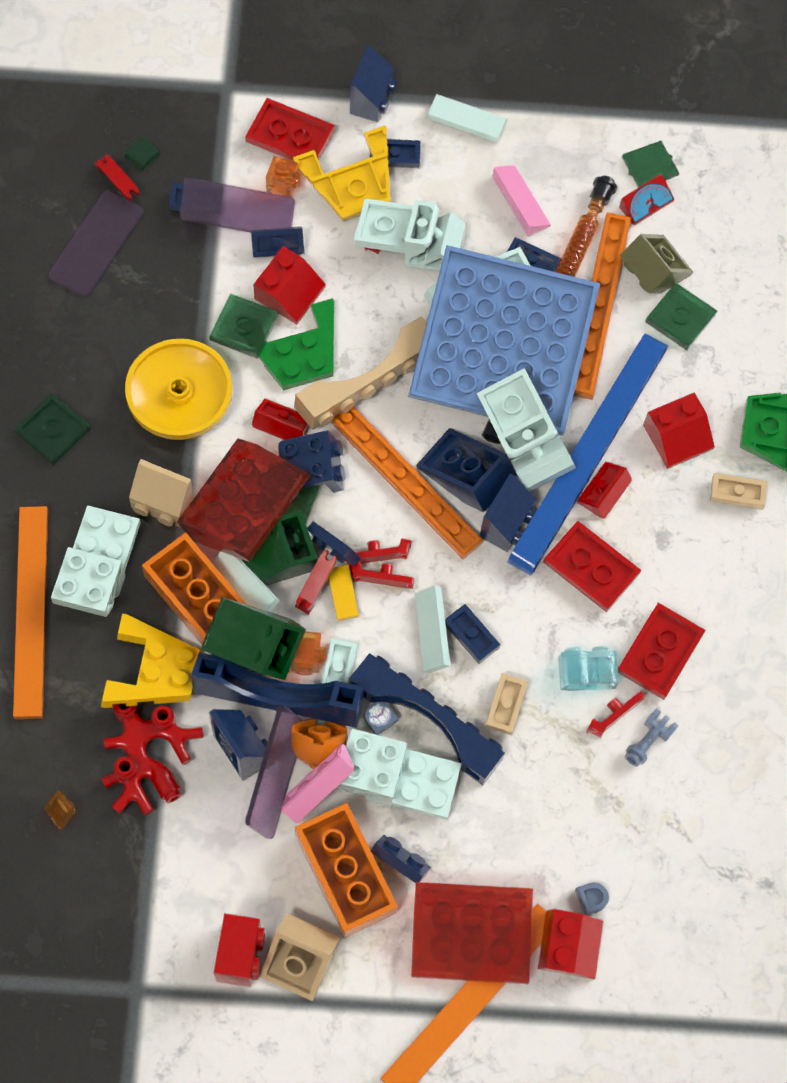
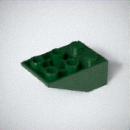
[223,510,318,586]
[201,597,306,681]

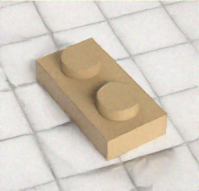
[710,473,767,510]
[485,673,528,736]

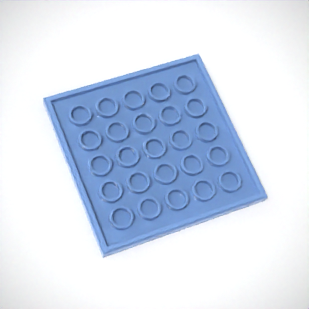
[408,245,600,436]

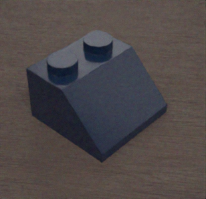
[350,46,397,123]
[479,473,537,552]

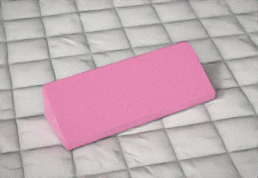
[492,165,550,236]
[282,743,354,823]

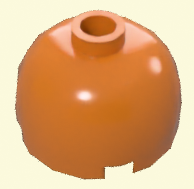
[291,719,348,769]

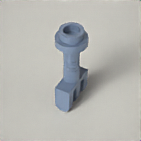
[625,708,678,767]

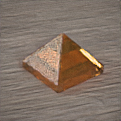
[44,790,76,830]

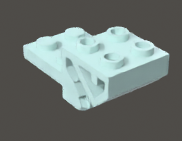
[354,198,466,271]
[477,368,576,492]
[51,506,141,617]
[337,729,462,820]

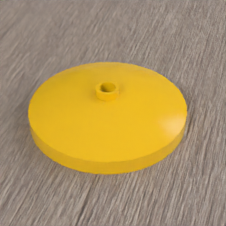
[125,339,233,440]

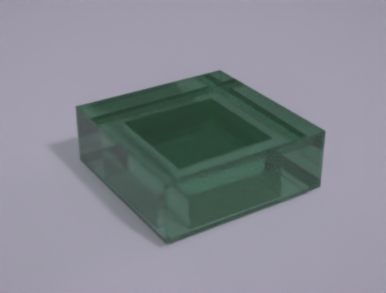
[123,136,160,171]

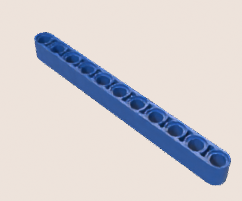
[507,333,668,576]

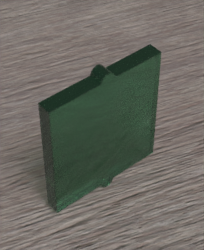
[622,140,679,188]

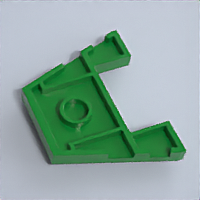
[236,298,334,391]
[739,392,787,471]

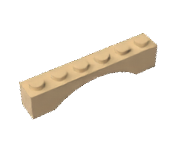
[294,316,427,430]

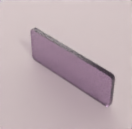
[180,177,295,233]
[49,191,143,297]
[245,706,302,839]

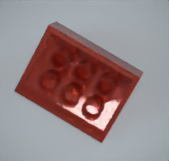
[177,438,310,562]
[411,882,533,984]

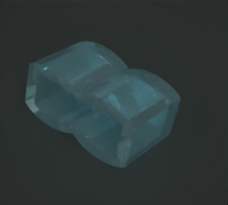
[558,646,619,691]

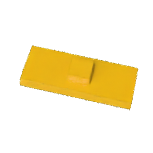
[328,565,359,621]

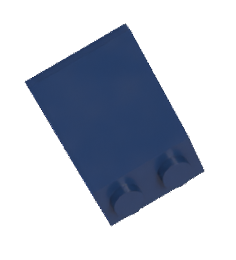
[416,428,517,513]
[209,709,273,781]

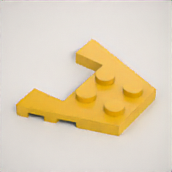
[293,125,390,221]
[101,613,200,708]

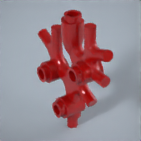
[101,703,204,816]

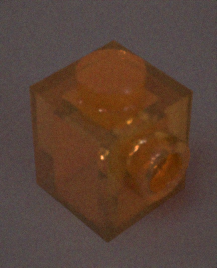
[266,156,301,200]
[291,631,326,676]

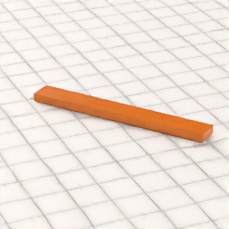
[573,212,631,400]
[330,407,483,560]
[13,506,48,720]
[380,903,546,1083]

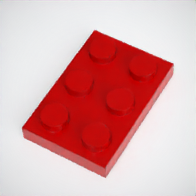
[245,98,335,161]
[543,520,642,613]
[616,602,706,700]

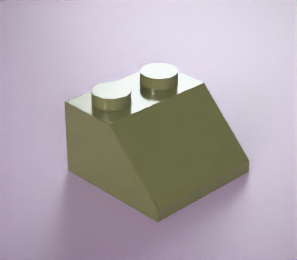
[620,234,694,293]

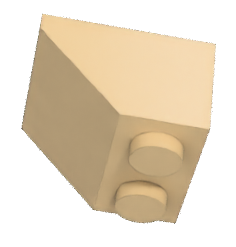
[129,459,194,528]
[259,913,340,1001]

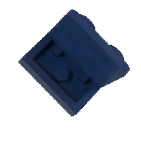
[278,430,346,493]

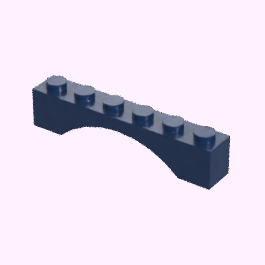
[191,652,363,728]
[349,653,505,786]

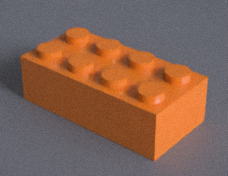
[142,532,246,655]
[294,803,398,939]

